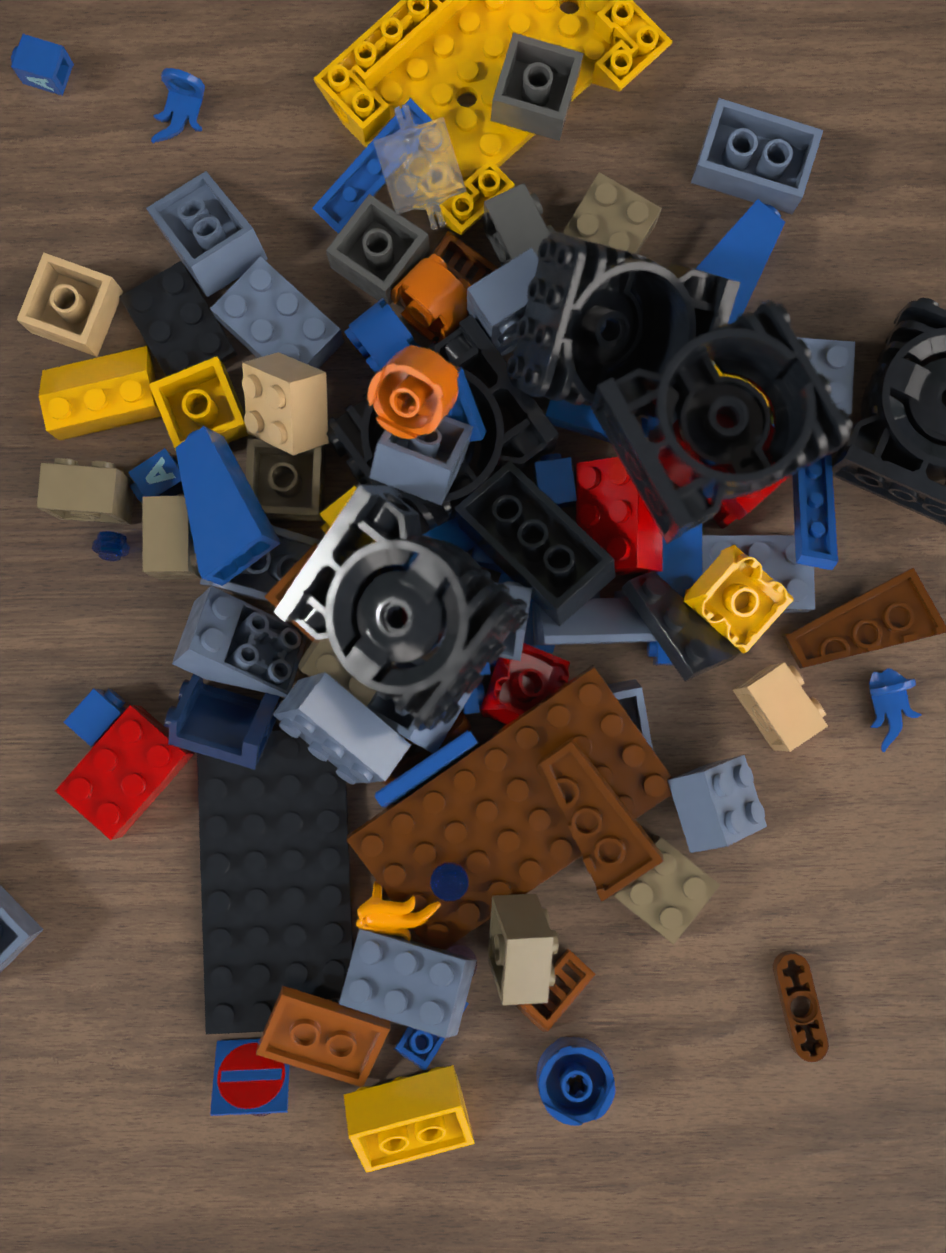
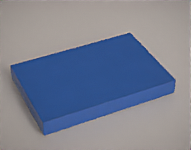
[374,731,478,808]

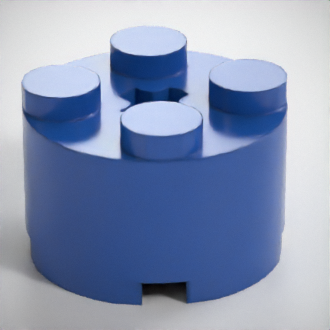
[344,298,420,374]
[536,1036,615,1126]

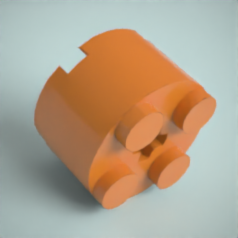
[391,254,471,343]
[368,345,458,439]

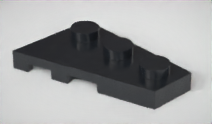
[621,571,741,681]

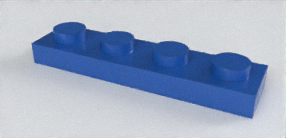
[312,98,437,234]
[792,454,838,570]

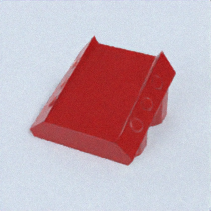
[480,643,570,724]

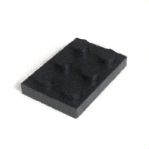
[119,261,237,377]

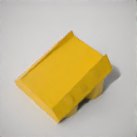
[684,545,793,653]

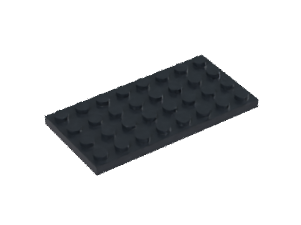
[197,731,354,1035]

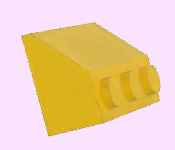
[39,346,161,441]
[344,1065,475,1173]

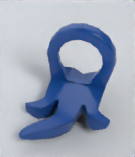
[151,68,205,143]
[869,668,922,752]

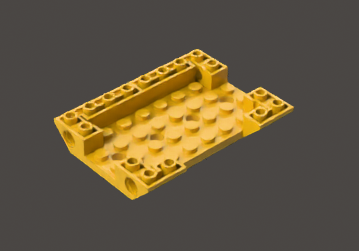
[314,0,672,235]

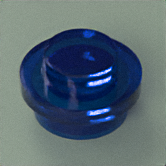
[92,531,130,561]
[430,863,469,901]

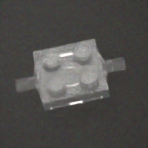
[373,104,466,229]

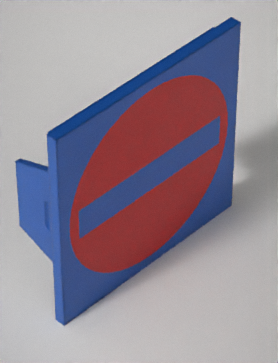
[210,1039,290,1116]

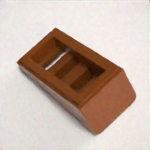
[430,231,499,286]
[516,949,596,1032]

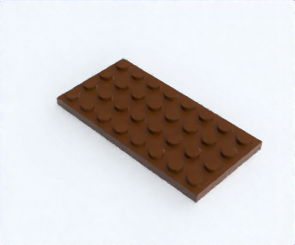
[346,665,673,950]

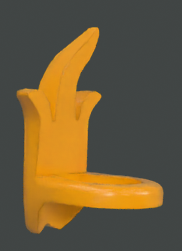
[356,881,441,941]

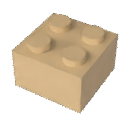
[17,252,123,357]
[242,352,328,455]
[733,662,828,752]

